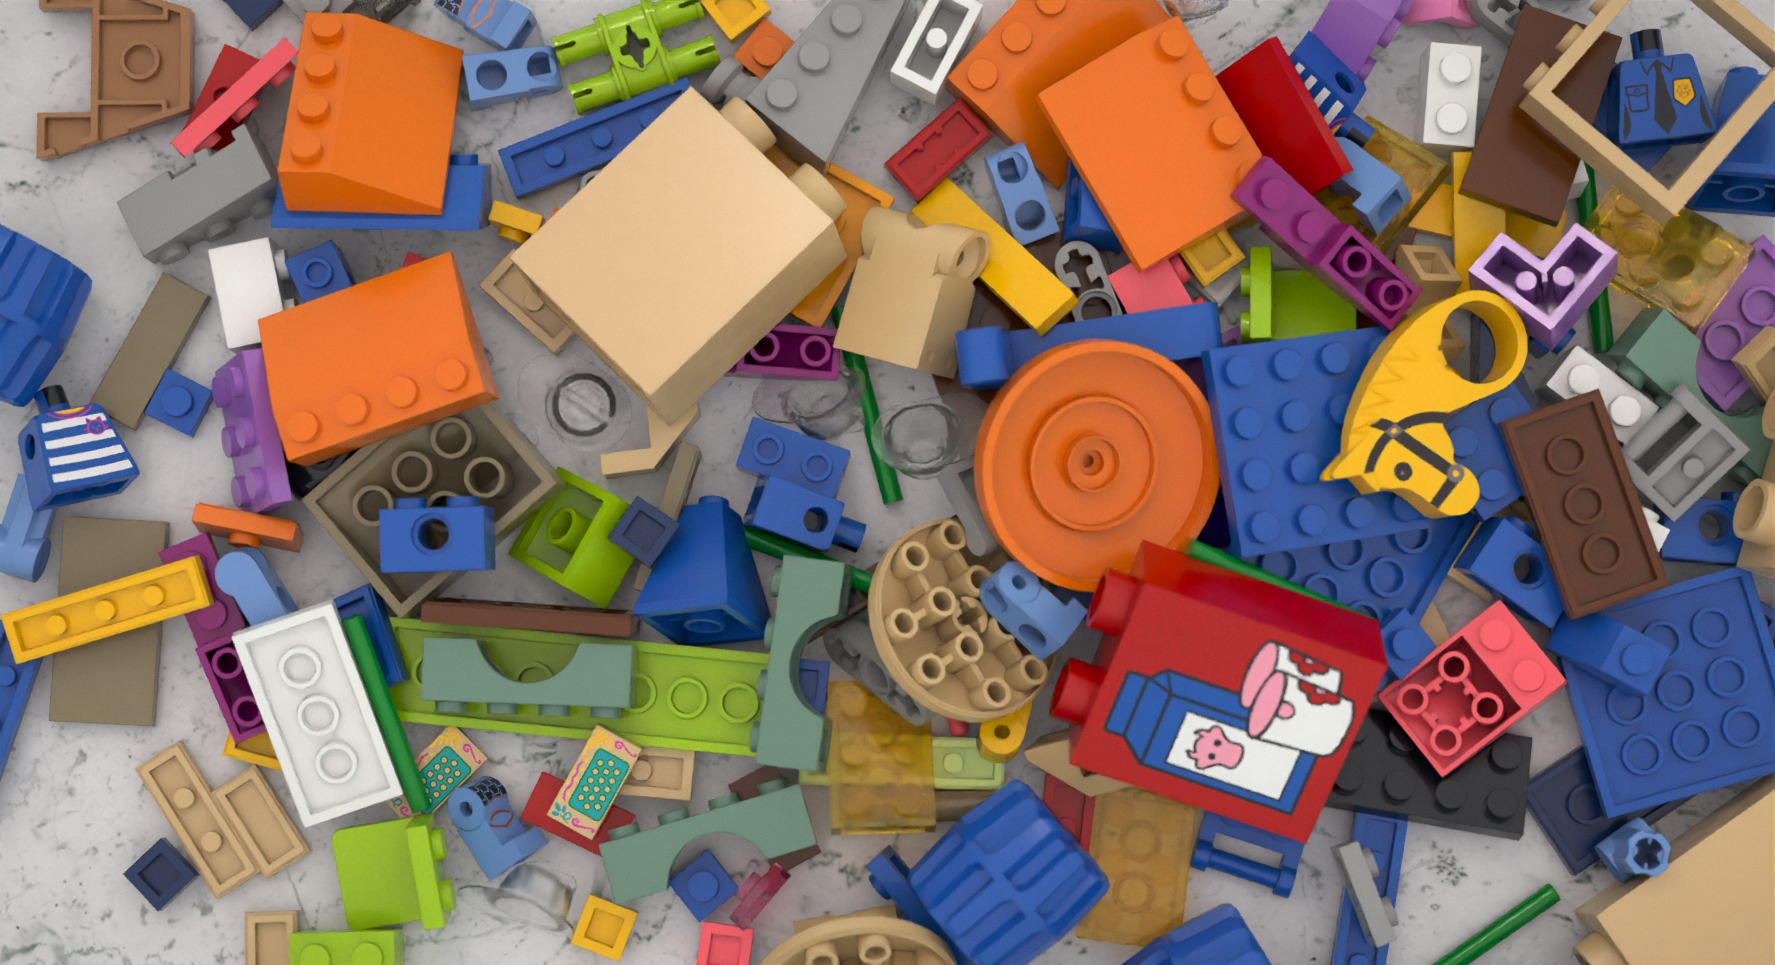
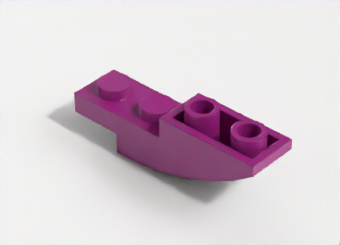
[1230,156,1423,331]
[724,323,841,381]
[158,532,267,744]

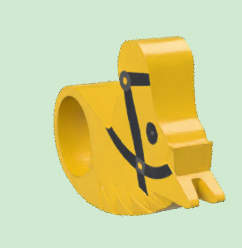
[1320,290,1528,519]

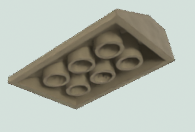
[301,401,568,619]

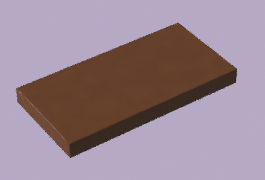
[1458,4,1623,228]
[1497,389,1670,621]
[421,597,640,637]

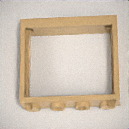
[1519,0,1775,227]

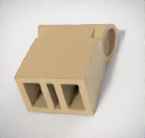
[833,206,992,379]

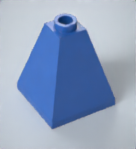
[1681,66,1775,217]
[634,496,771,647]

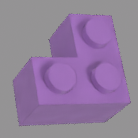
[1311,0,1414,83]
[1468,223,1618,351]

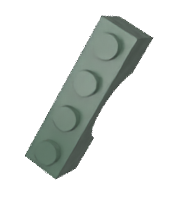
[1606,308,1772,487]
[750,555,854,773]
[421,637,638,718]
[599,777,818,905]

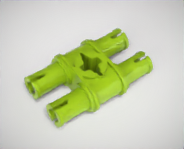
[551,0,721,115]

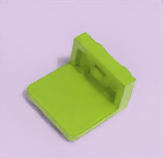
[1240,246,1357,344]
[332,813,456,930]

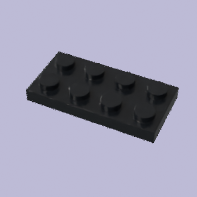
[1324,709,1532,841]

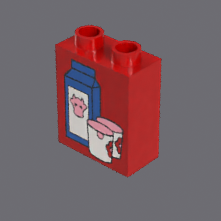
[1049,540,1388,844]

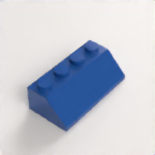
[271,154,492,230]

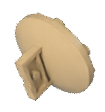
[868,518,1059,722]
[760,904,958,965]

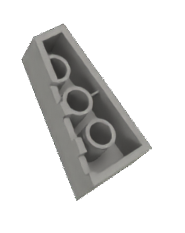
[745,0,910,177]

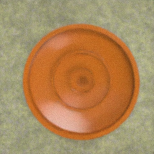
[974,338,1220,592]

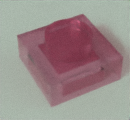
[728,862,791,931]

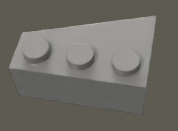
[116,124,278,265]

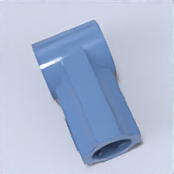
[0,473,58,583]
[1595,816,1672,884]

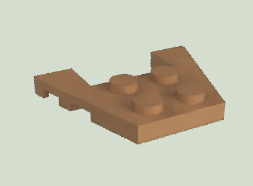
[37,0,195,161]

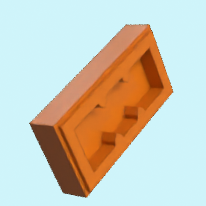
[191,502,304,553]

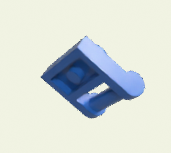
[1189,810,1305,898]

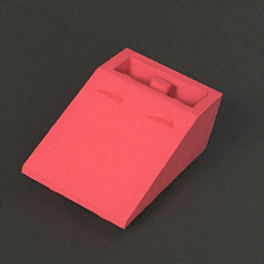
[1377,599,1568,778]

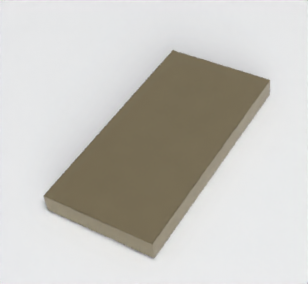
[49,516,170,727]

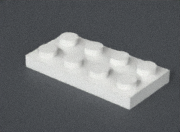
[232,599,404,828]

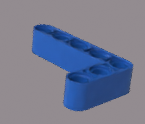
[954,302,1223,391]

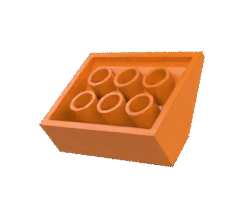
[945,0,1171,190]
[277,12,464,215]
[1035,15,1263,273]
[258,251,500,467]

